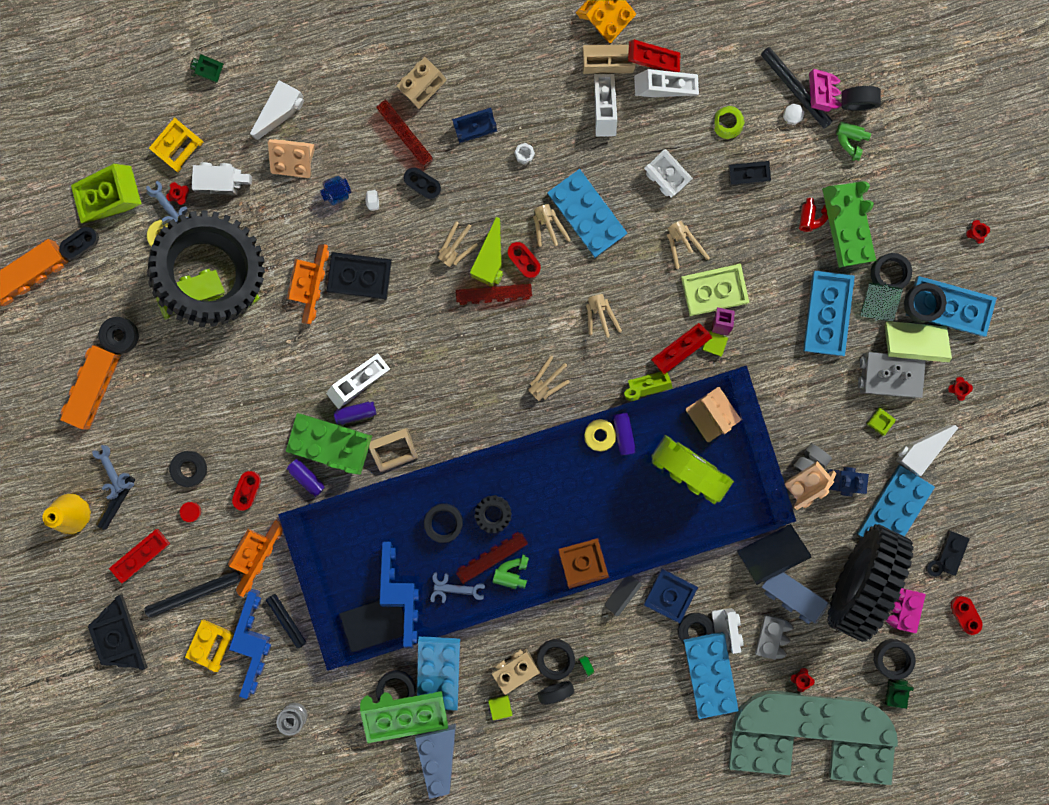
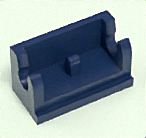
[452,107,498,144]

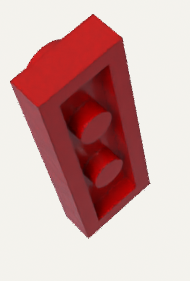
[628,39,680,73]
[651,323,712,374]
[109,529,170,584]

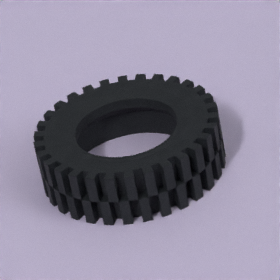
[147,210,265,327]
[827,524,914,642]

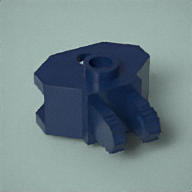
[826,467,869,497]

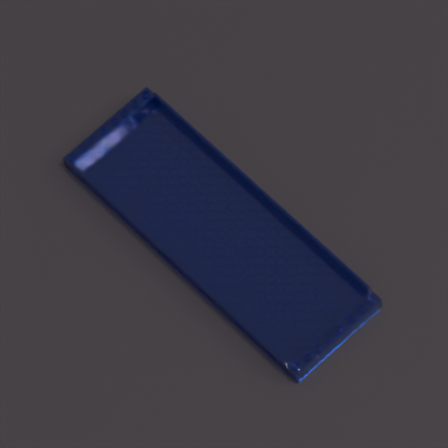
[278,365,797,671]

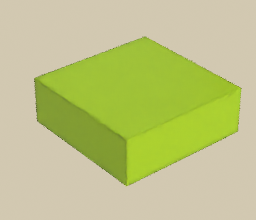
[702,331,728,357]
[867,408,896,436]
[488,695,513,720]

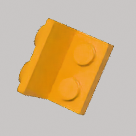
[576,0,636,43]

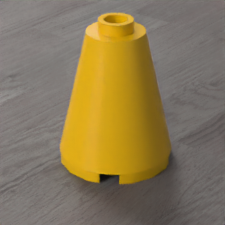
[42,494,91,534]

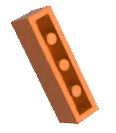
[0,239,69,306]
[60,345,121,430]

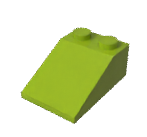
[71,163,141,224]
[470,217,503,287]

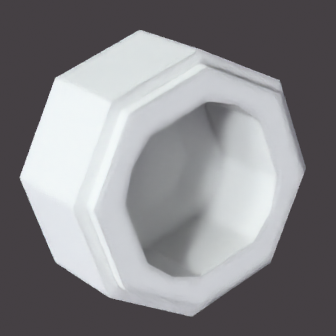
[783,104,804,125]
[515,143,535,164]
[365,190,379,211]

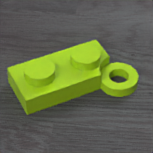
[624,372,673,401]

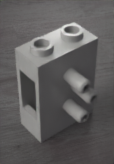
[858,352,926,398]

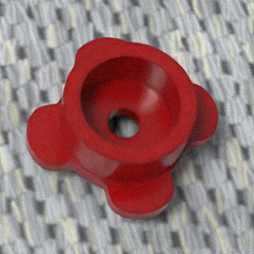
[166,182,189,205]
[966,220,990,244]
[948,377,973,401]
[790,668,815,692]

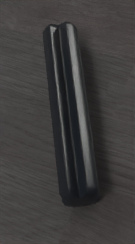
[96,476,135,530]
[266,594,306,649]

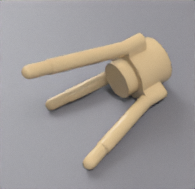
[533,204,571,247]
[437,221,478,267]
[667,221,710,269]
[586,294,622,338]
[528,356,570,401]

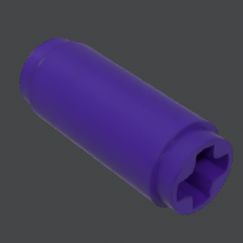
[334,401,377,425]
[613,413,635,455]
[287,459,325,497]

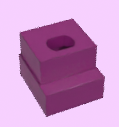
[712,307,735,336]

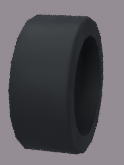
[841,86,881,111]
[870,253,913,292]
[904,283,947,323]
[424,503,463,543]
[537,639,575,680]
[873,639,916,680]
[376,670,416,702]

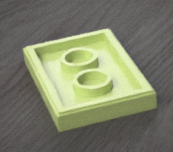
[681,264,749,317]
[885,321,952,362]

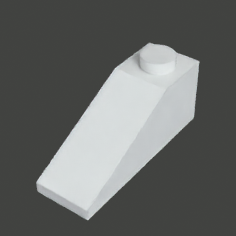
[634,69,699,97]
[594,74,617,137]
[250,80,304,140]
[326,353,390,409]
[896,425,958,476]

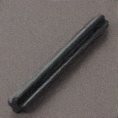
[761,47,833,129]
[144,571,241,617]

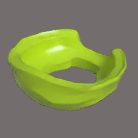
[714,106,745,139]

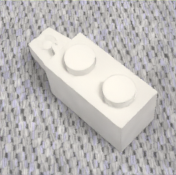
[192,162,252,195]

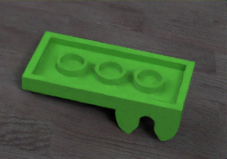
[822,181,876,268]
[286,413,372,475]
[360,691,448,743]

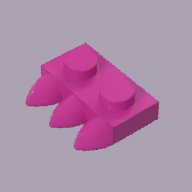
[809,69,842,112]
[886,588,926,634]

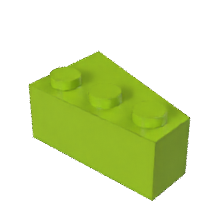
[156,269,225,320]

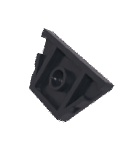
[88,594,148,670]

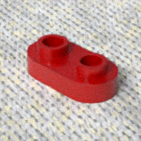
[508,242,541,278]
[232,471,261,511]
[951,595,983,635]

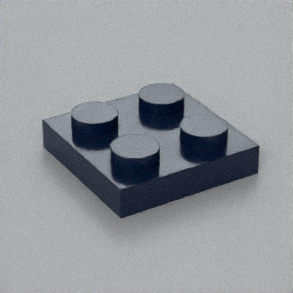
[643,568,698,623]

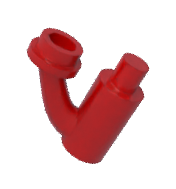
[799,198,828,232]

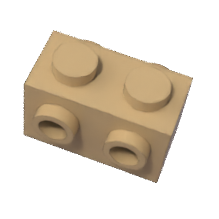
[397,57,447,109]
[492,649,540,695]

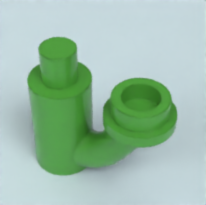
[836,121,871,161]
[492,555,529,589]

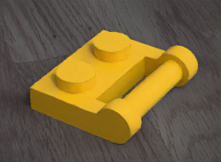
[149,117,204,173]
[185,619,234,672]

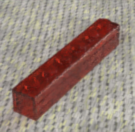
[376,99,434,168]
[456,284,532,305]
[456,532,528,584]

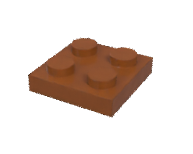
[559,538,609,589]

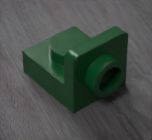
[189,54,224,83]
[885,679,914,709]

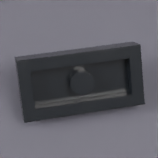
[728,161,771,186]

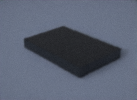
[326,252,392,300]
[737,524,812,585]
[339,600,404,652]

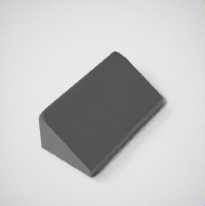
[605,574,642,616]

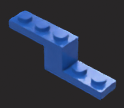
[380,542,419,648]
[229,589,272,699]

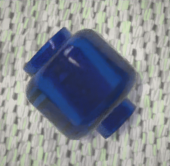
[320,176,352,206]

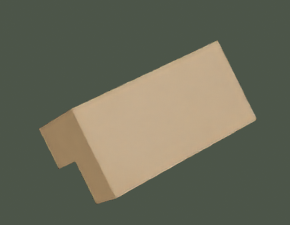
[583,45,635,74]

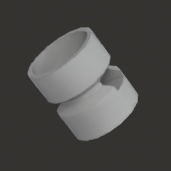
[794,443,832,472]
[276,703,308,736]

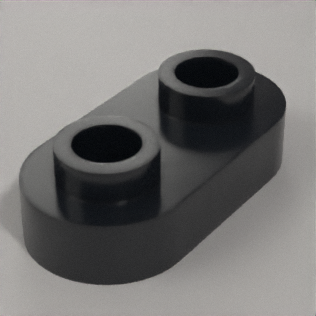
[404,167,441,200]
[59,227,99,260]

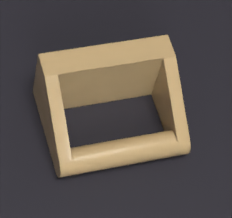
[369,428,418,473]

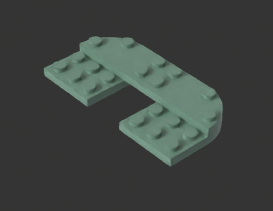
[728,690,898,785]

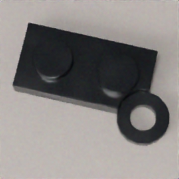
[926,530,970,577]

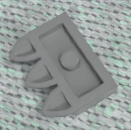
[755,614,794,660]

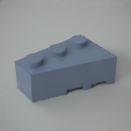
[762,572,829,624]
[415,723,456,799]

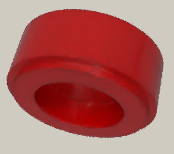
[179,502,202,522]

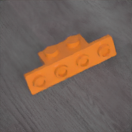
[286,244,329,324]
[228,520,283,597]

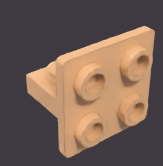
[268,139,315,178]
[686,387,741,442]
[784,461,836,510]

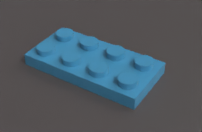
[547,169,628,258]
[803,271,855,356]
[906,276,997,337]
[856,465,935,537]
[683,632,739,719]
[417,636,460,710]

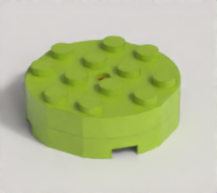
[651,435,734,504]

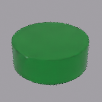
[578,655,595,677]

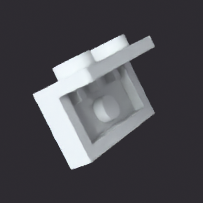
[644,149,693,198]
[712,608,743,654]

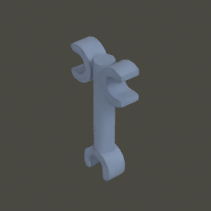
[146,181,188,225]
[92,445,134,500]
[431,572,485,603]

